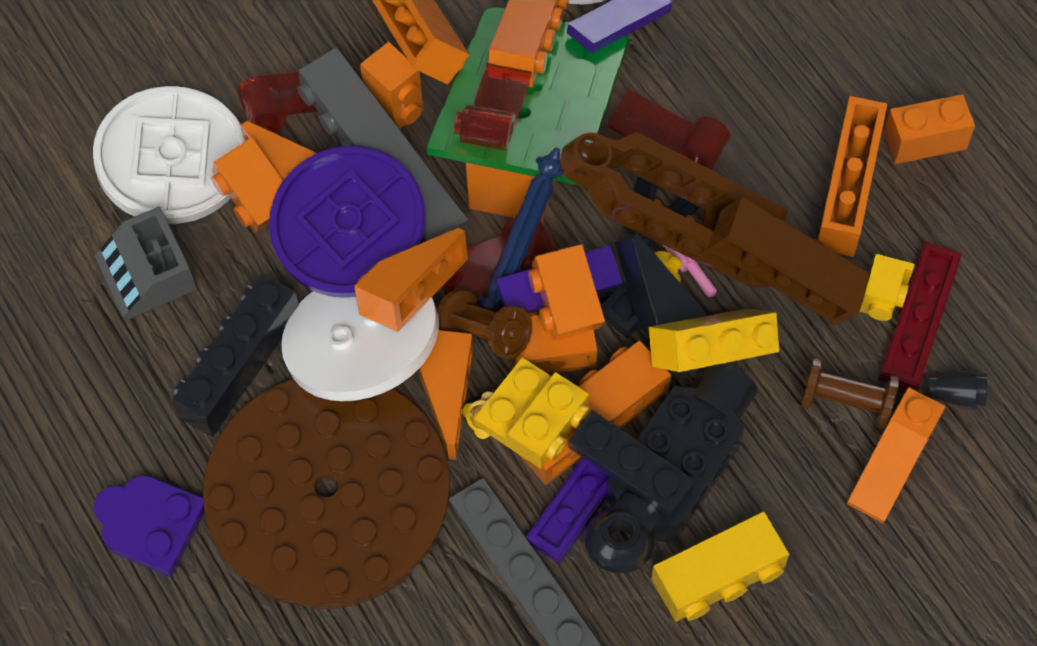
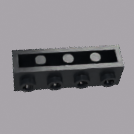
[172,274,299,437]

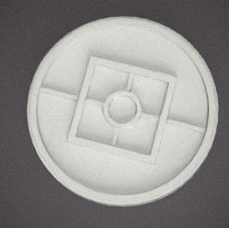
[93,86,246,224]
[282,291,439,401]

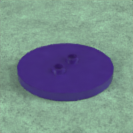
[269,146,427,298]

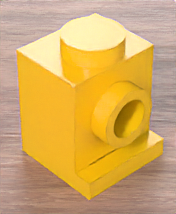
[859,254,915,321]

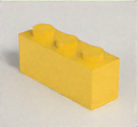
[649,308,779,372]
[651,512,789,622]

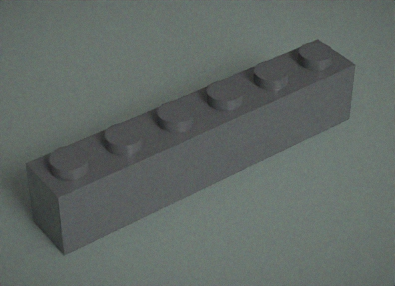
[297,47,468,242]

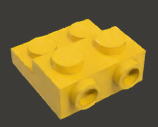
[474,357,591,469]

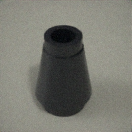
[928,369,987,409]

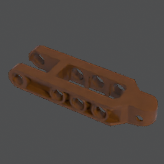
[560,132,788,288]

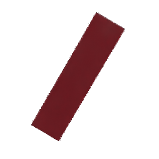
[878,241,962,391]

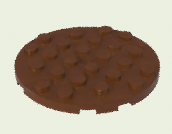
[203,379,450,609]

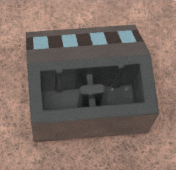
[95,206,197,321]

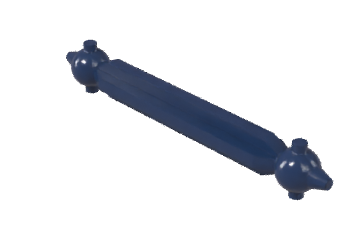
[478,147,564,312]

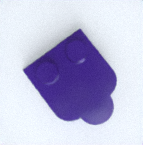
[93,476,205,577]

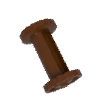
[437,289,532,359]
[801,356,899,430]

